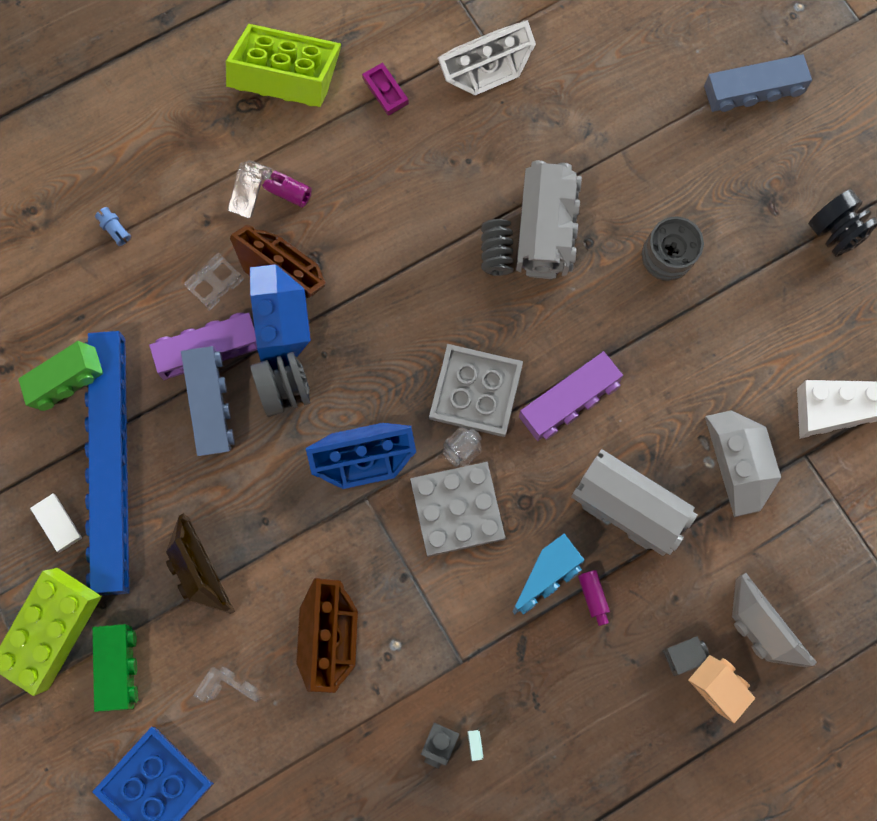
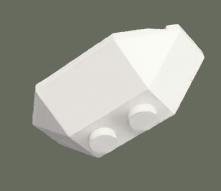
[438,20,536,95]

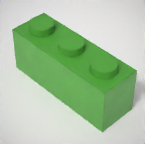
[18,341,103,411]

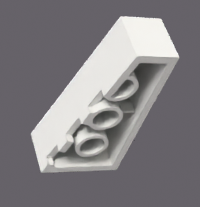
[797,380,877,439]

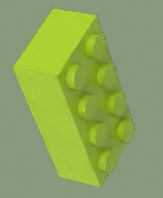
[0,568,102,696]

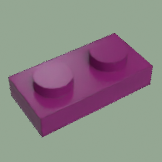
[362,62,409,116]

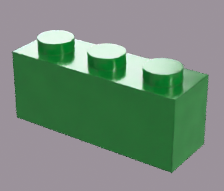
[92,624,138,712]

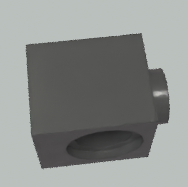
[662,636,709,676]

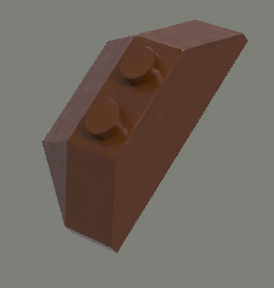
[230,225,326,298]
[296,578,358,693]

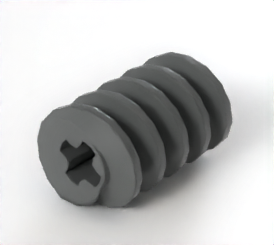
[481,219,513,276]

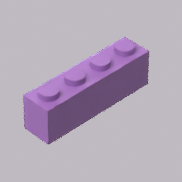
[149,313,257,380]
[519,351,623,441]

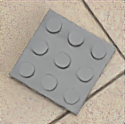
[429,344,523,437]
[410,462,506,557]

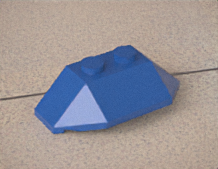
[250,264,311,369]
[306,423,416,489]

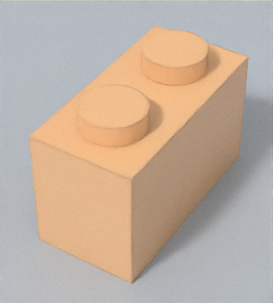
[689,655,755,723]

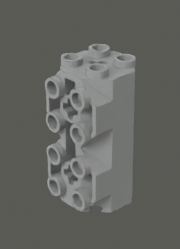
[516,160,582,279]
[571,449,698,556]

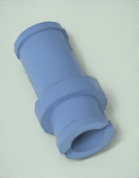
[95,207,131,246]

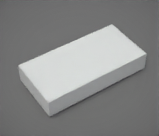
[30,493,82,553]

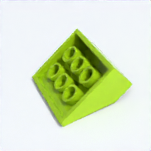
[226,24,341,107]

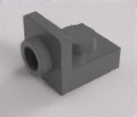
[421,723,459,769]

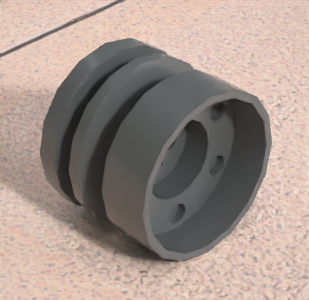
[641,216,704,281]
[250,352,311,417]

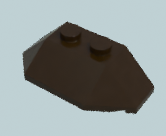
[166,513,235,614]

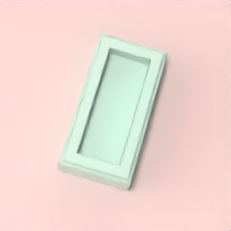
[467,730,483,761]

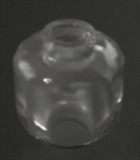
[443,427,482,467]

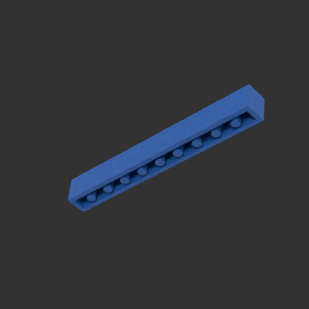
[85,331,129,596]

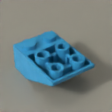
[512,533,584,615]

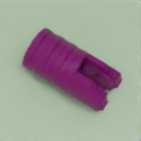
[262,170,312,208]

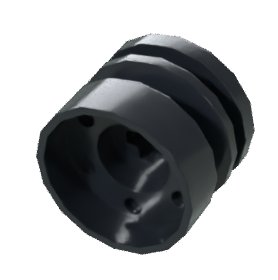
[808,189,877,257]

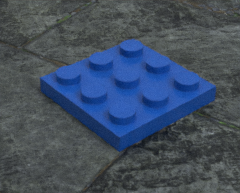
[92,727,213,821]

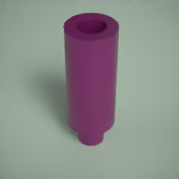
[578,570,610,626]

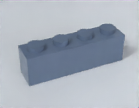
[704,54,812,112]
[181,346,235,456]

